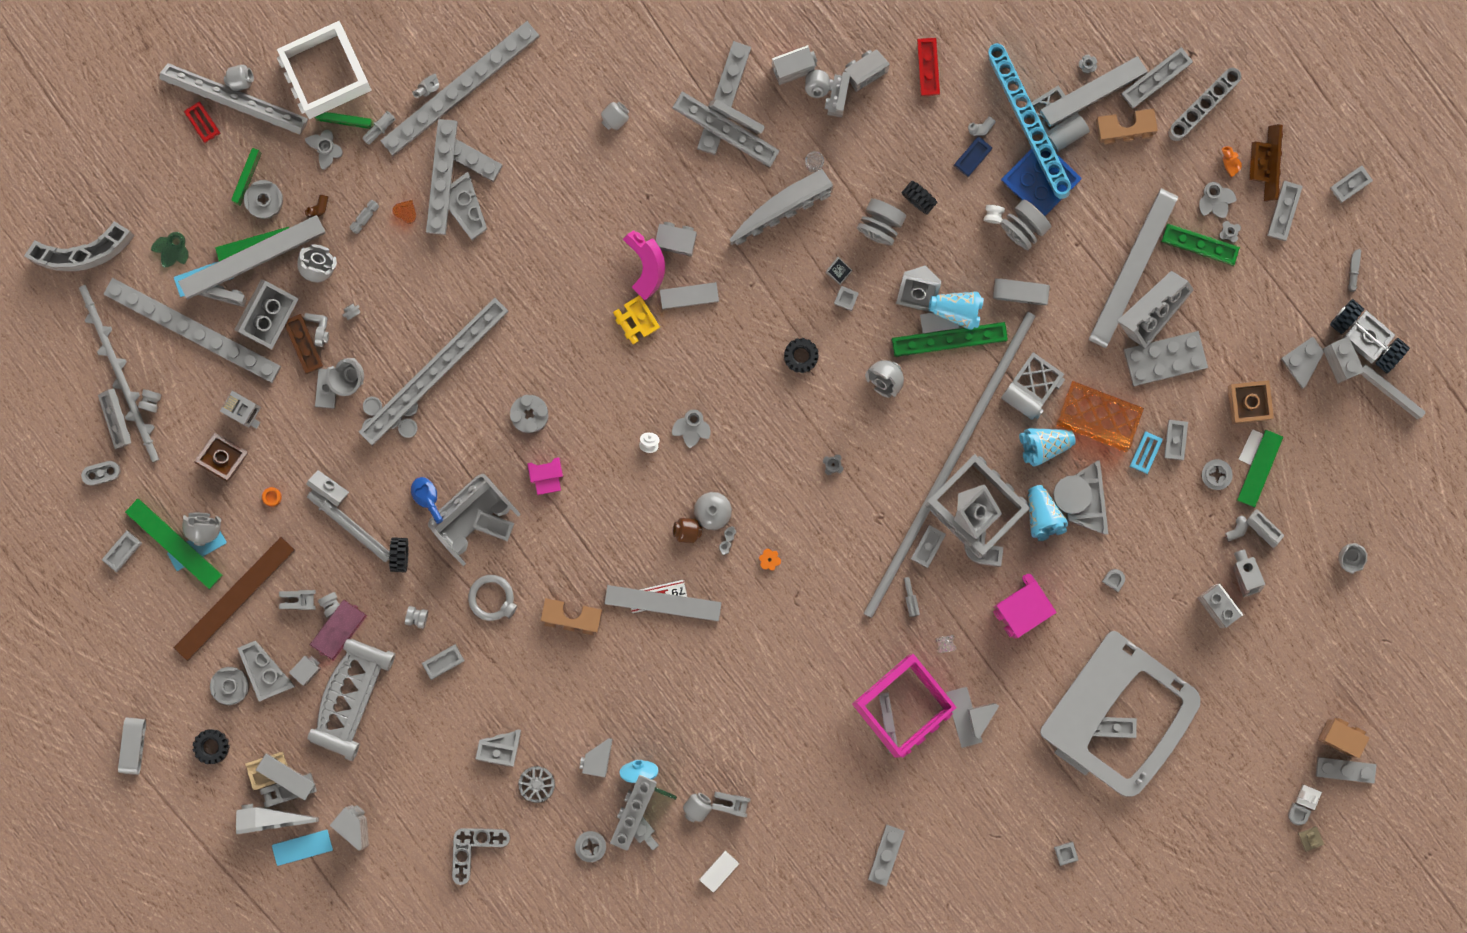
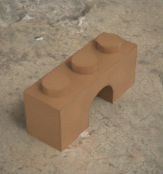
[1095,108,1158,145]
[541,598,603,635]

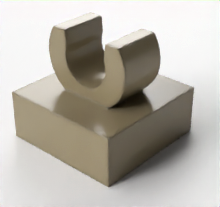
[1298,826,1324,852]

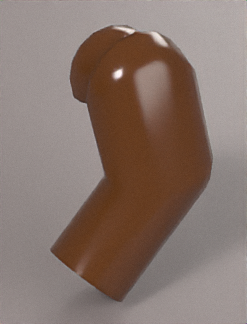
[305,195,329,218]

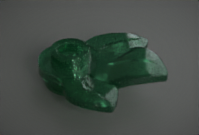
[151,232,189,268]

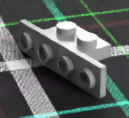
[610,774,657,851]

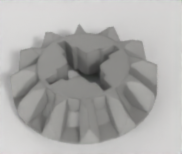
[1201,459,1233,490]
[575,831,606,862]

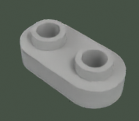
[81,461,121,486]

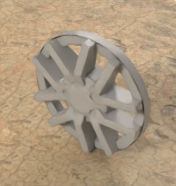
[519,766,555,803]

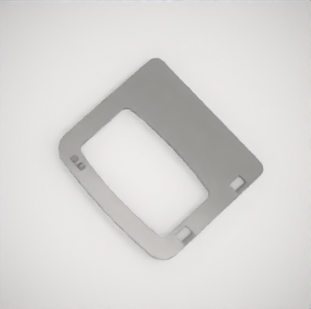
[1040,631,1200,797]

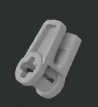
[279,590,316,610]
[712,791,751,818]

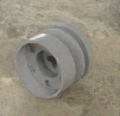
[857,198,907,246]
[1000,199,1052,251]

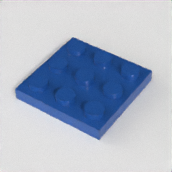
[1001,139,1082,216]

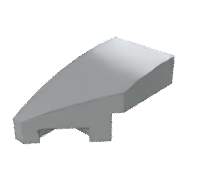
[920,312,961,333]

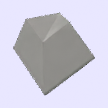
[896,266,941,312]
[954,485,1002,539]

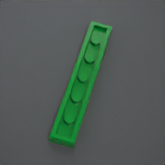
[891,322,1008,357]
[125,498,223,589]

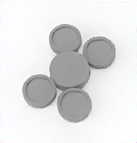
[362,397,418,438]

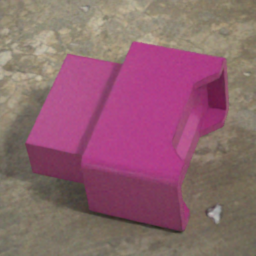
[527,457,563,495]

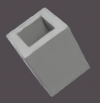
[289,655,321,686]

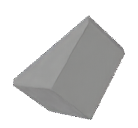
[967,703,999,739]

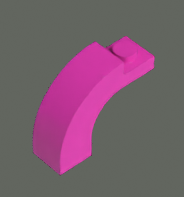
[623,231,665,300]

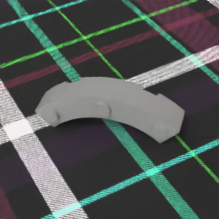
[24,221,135,271]

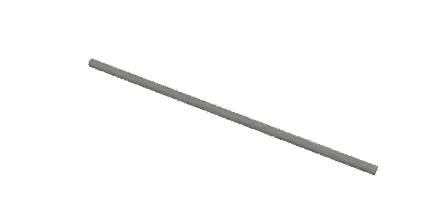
[863,312,1036,618]

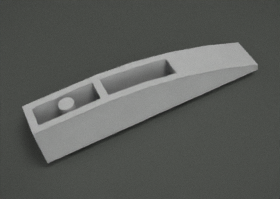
[730,169,833,245]

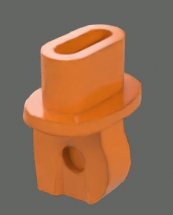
[1221,146,1242,177]

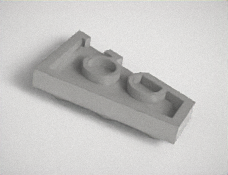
[449,172,487,240]

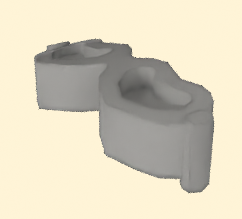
[719,526,737,555]

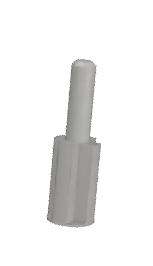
[904,577,920,617]

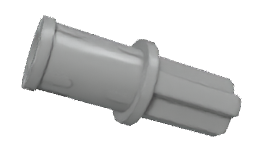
[362,111,396,145]

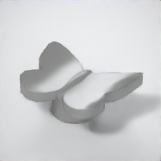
[305,130,343,170]

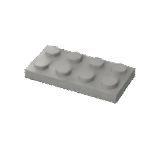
[1124,331,1208,387]

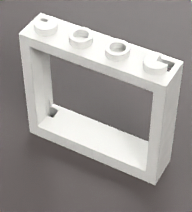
[277,21,372,119]

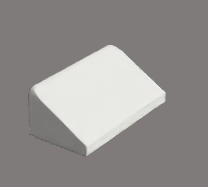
[699,851,740,892]

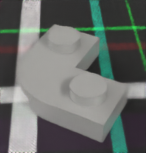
[964,530,1003,567]

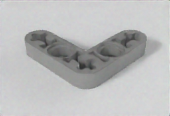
[452,828,510,885]

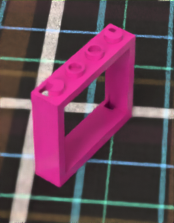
[852,654,957,758]

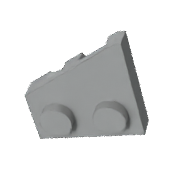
[1281,337,1324,389]

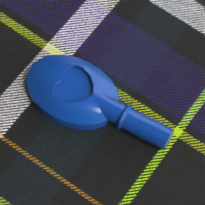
[411,477,443,524]

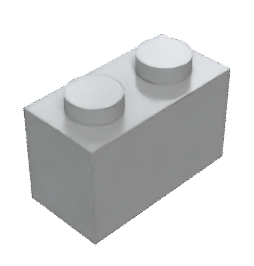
[655,222,697,256]

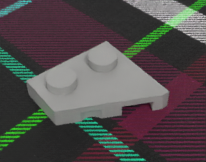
[476,730,521,767]

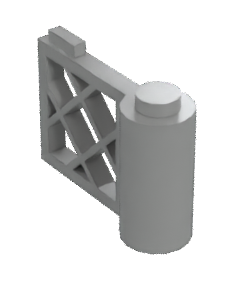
[1029,85,1090,153]
[1001,352,1065,420]

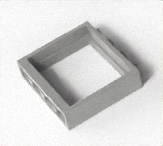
[925,454,1030,559]

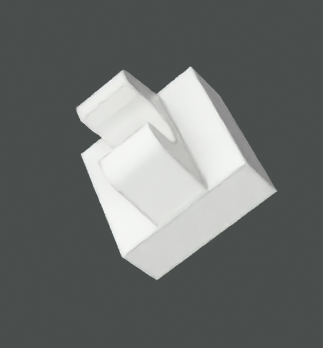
[1295,785,1322,810]

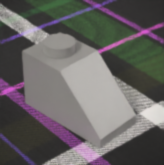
[579,738,613,777]

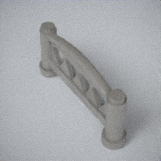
[307,639,396,761]

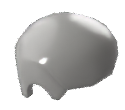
[1338,543,1367,574]

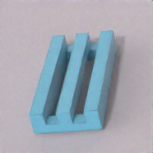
[1129,431,1163,474]

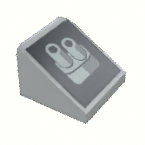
[826,257,852,285]

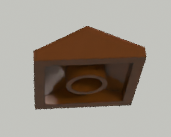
[194,433,248,482]

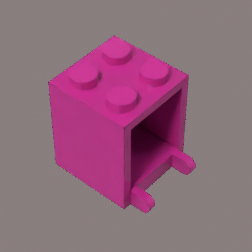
[993,574,1057,639]

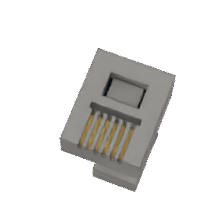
[220,391,261,429]

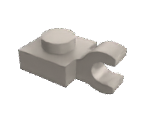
[634,817,659,850]

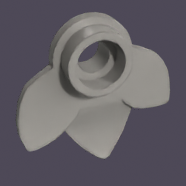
[1199,182,1236,218]
[672,410,711,448]

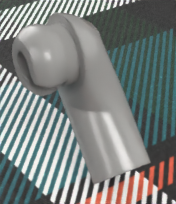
[968,116,996,136]
[1225,516,1249,542]

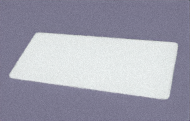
[1239,430,1263,465]

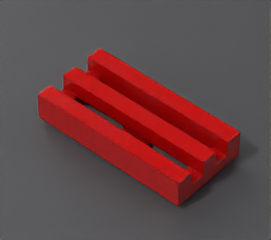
[184,101,221,144]

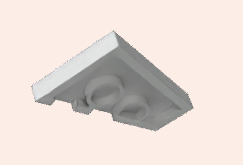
[237,641,295,702]

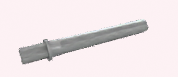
[307,490,390,562]

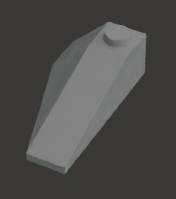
[236,804,319,834]

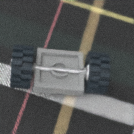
[1330,299,1410,373]

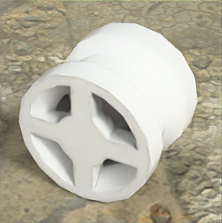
[984,205,1005,224]

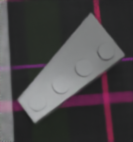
[1117,271,1194,348]

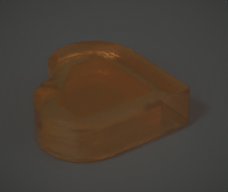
[392,200,416,224]

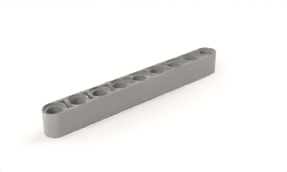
[1088,188,1178,348]

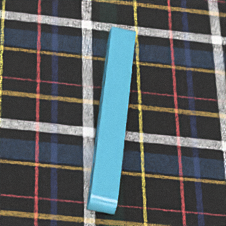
[988,43,1071,199]

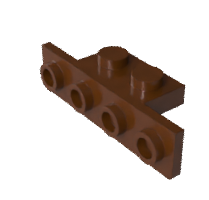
[1249,124,1283,202]

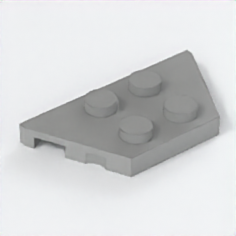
[1067,461,1108,535]

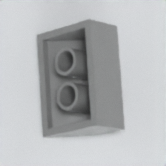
[234,280,298,349]
[330,805,369,851]

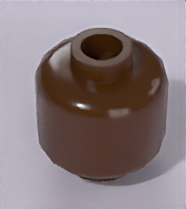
[673,517,702,543]

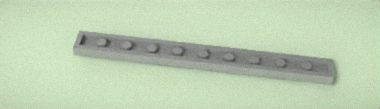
[380,21,540,156]
[103,278,281,383]
[359,298,509,446]

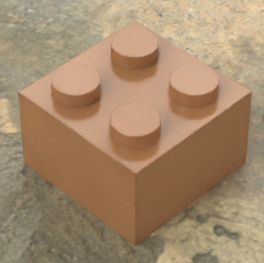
[1228,380,1274,424]
[1318,718,1370,758]

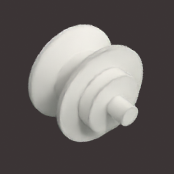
[639,433,659,453]

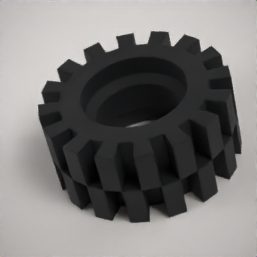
[901,181,937,215]
[784,338,819,373]
[389,537,409,573]
[192,729,230,764]

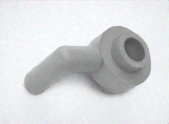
[304,313,329,347]

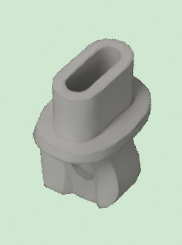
[412,74,439,98]

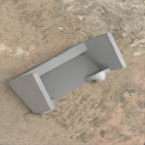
[428,474,521,566]

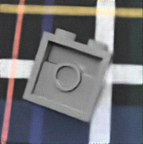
[824,72,850,118]

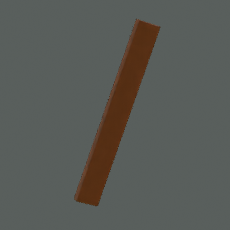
[173,537,295,661]

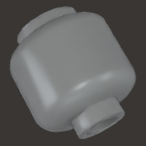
[224,64,254,91]
[805,70,830,98]
[601,102,629,130]
[683,793,712,822]

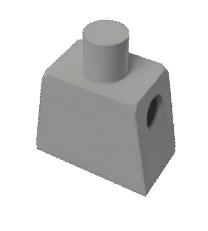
[1233,550,1265,598]

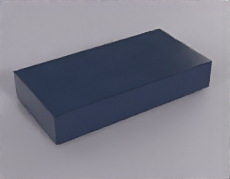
[953,136,993,177]

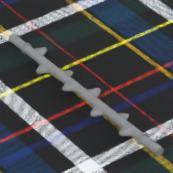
[79,285,160,463]

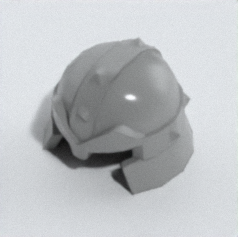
[326,358,364,396]

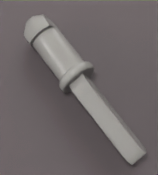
[1348,249,1361,292]

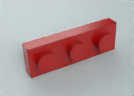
[917,38,940,96]

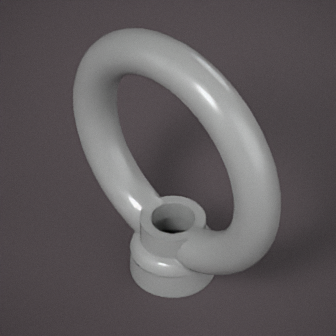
[468,575,518,621]

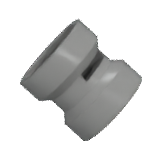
[138,389,162,413]
[318,592,341,618]
[405,606,428,629]

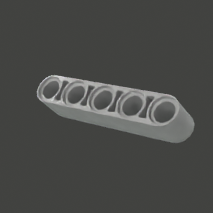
[1168,68,1241,141]

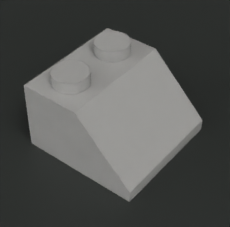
[844,49,890,92]

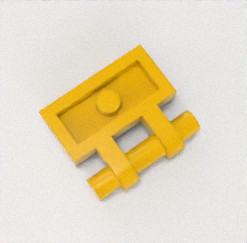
[613,295,660,345]

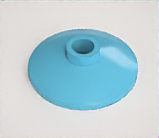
[620,760,658,783]

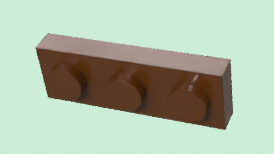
[285,314,324,374]

